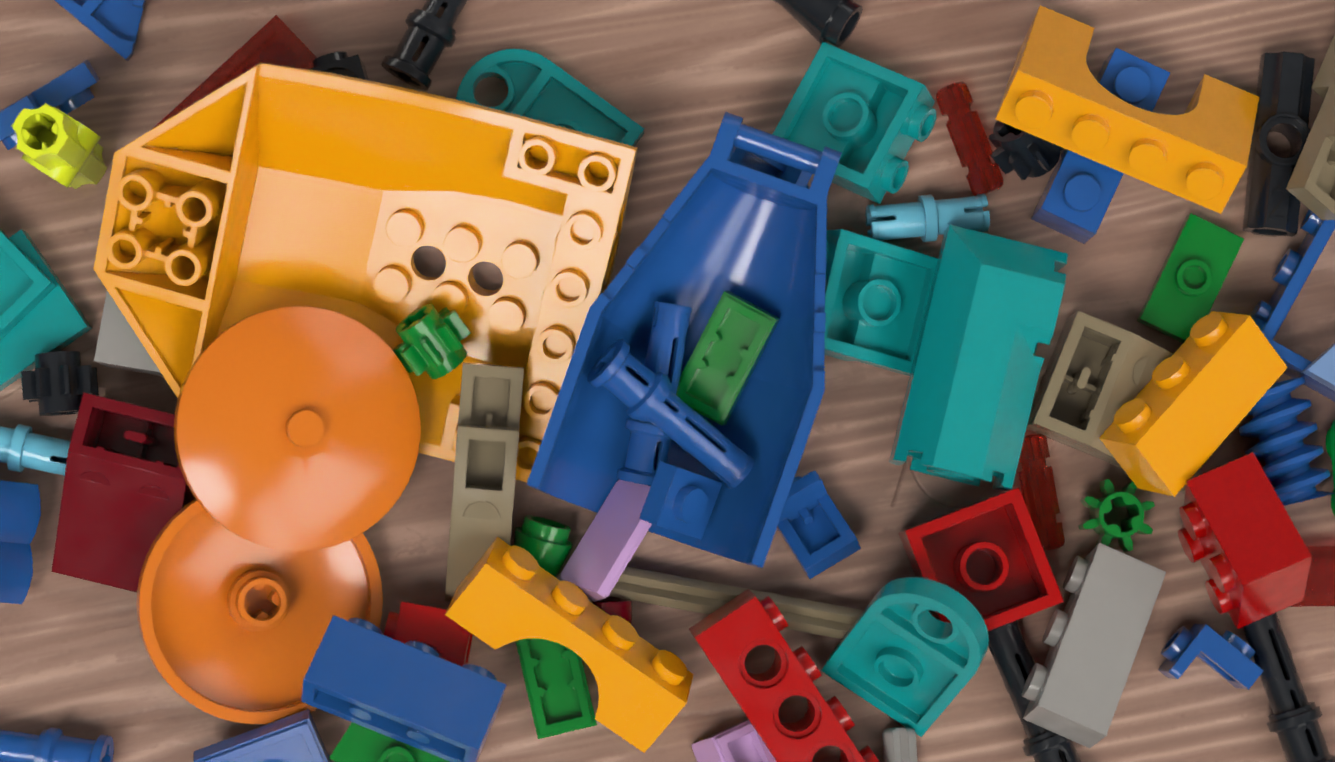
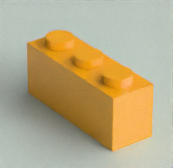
[1099,311,1288,497]

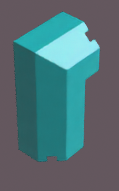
[889,225,1068,491]

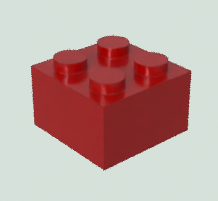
[1178,452,1312,629]
[899,487,1064,631]

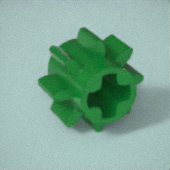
[393,304,471,379]
[1078,479,1155,552]

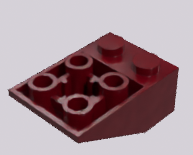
[51,393,195,592]

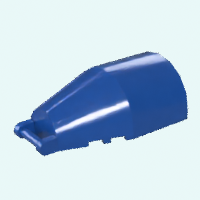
[527,112,842,568]

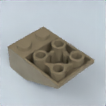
[1026,311,1203,493]

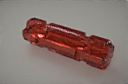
[936,82,1004,196]
[1018,434,1065,551]

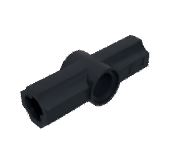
[1242,51,1315,237]

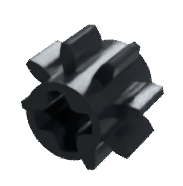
[988,120,1065,180]
[21,351,99,416]

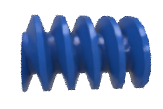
[1239,377,1335,506]

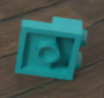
[773,42,937,204]
[824,229,938,376]

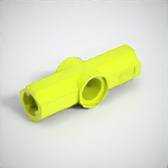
[12,104,107,189]

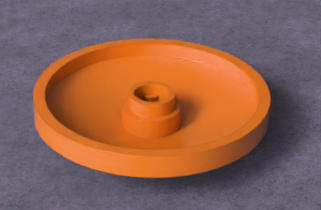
[174,306,421,551]
[136,498,383,724]

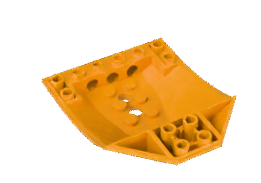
[93,63,637,483]

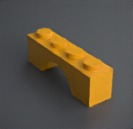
[445,537,694,753]

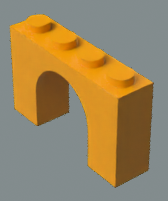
[995,5,1259,214]

